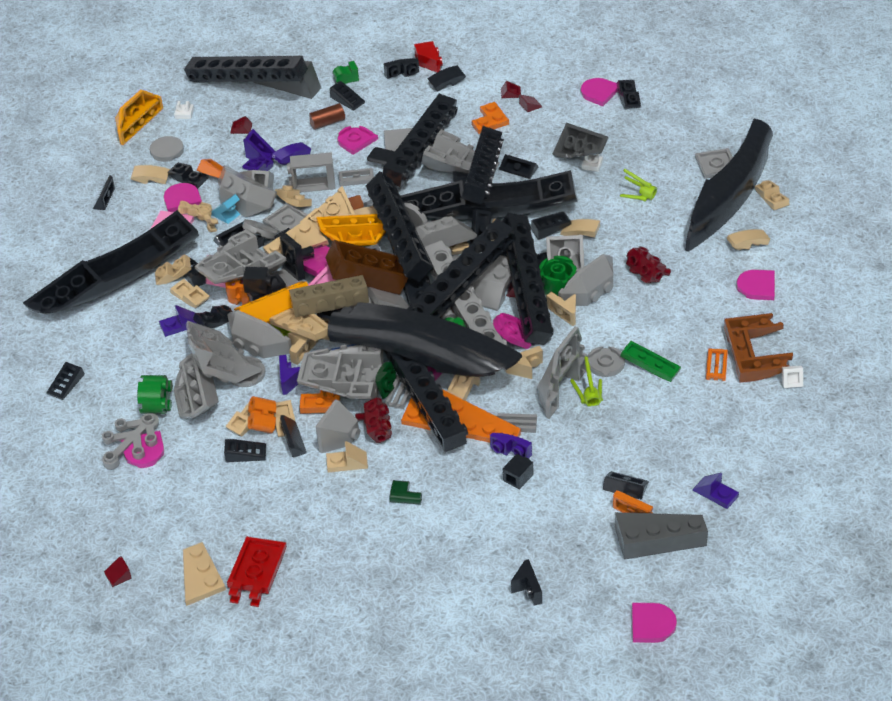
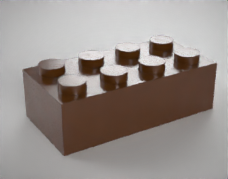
[325,240,408,295]

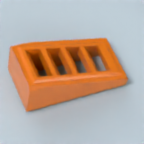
[197,159,223,178]

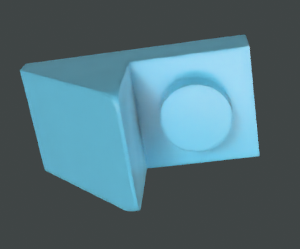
[211,194,240,224]

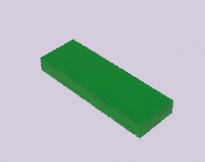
[620,341,681,382]

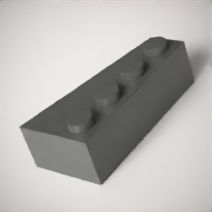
[254,61,321,99]
[615,512,708,560]

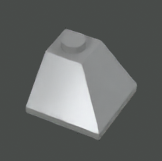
[546,235,584,272]
[316,399,360,453]

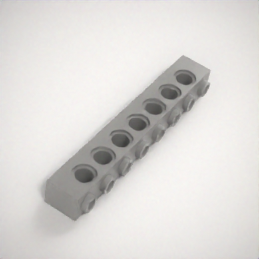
[425,240,508,346]

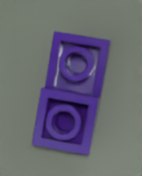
[272,142,311,165]
[242,157,274,171]
[490,433,532,458]

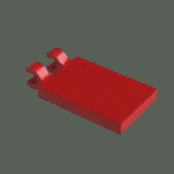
[227,536,287,607]

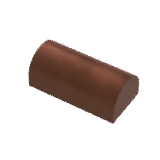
[309,103,345,130]

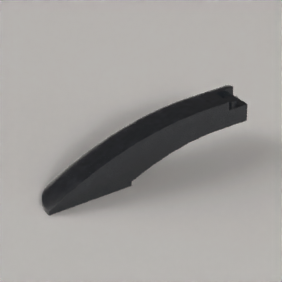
[685,118,773,252]
[400,170,578,220]
[23,210,199,314]
[328,302,522,377]

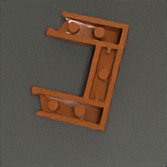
[724,313,793,383]

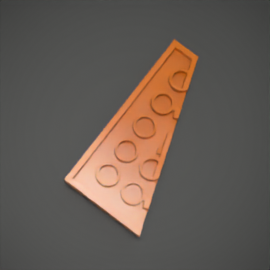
[401,389,521,443]

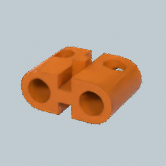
[225,280,251,305]
[248,396,276,433]

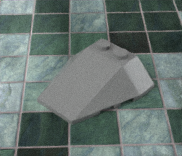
[421,129,500,173]
[195,229,287,284]
[452,256,511,311]
[186,321,262,383]
[537,326,588,419]
[297,344,383,399]

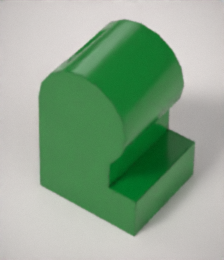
[333,61,359,84]

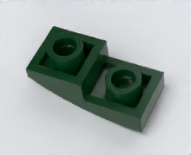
[375,361,397,399]

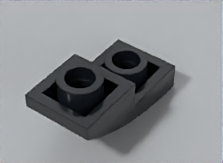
[383,58,419,79]
[427,65,466,92]
[617,80,641,108]
[168,162,208,189]
[193,305,233,328]

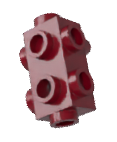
[626,246,671,283]
[355,397,392,443]

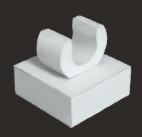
[174,101,194,119]
[582,154,603,172]
[782,366,803,388]

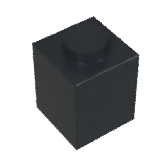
[243,267,272,294]
[502,453,534,490]

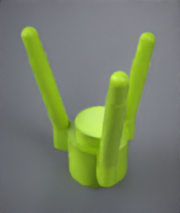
[620,169,657,202]
[570,356,603,407]

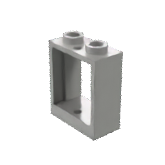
[287,152,336,193]

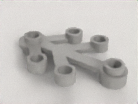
[102,413,159,470]

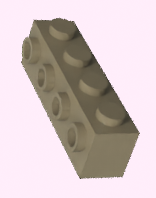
[289,275,369,318]

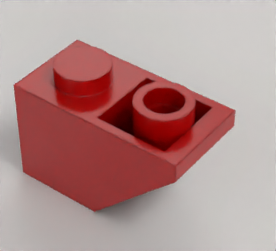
[414,41,443,72]

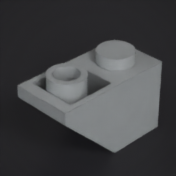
[240,170,274,190]

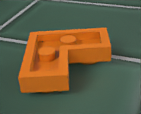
[472,102,509,134]
[300,390,341,414]

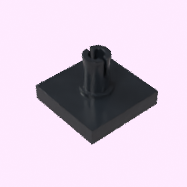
[279,233,314,281]

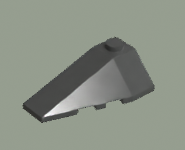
[552,122,609,159]

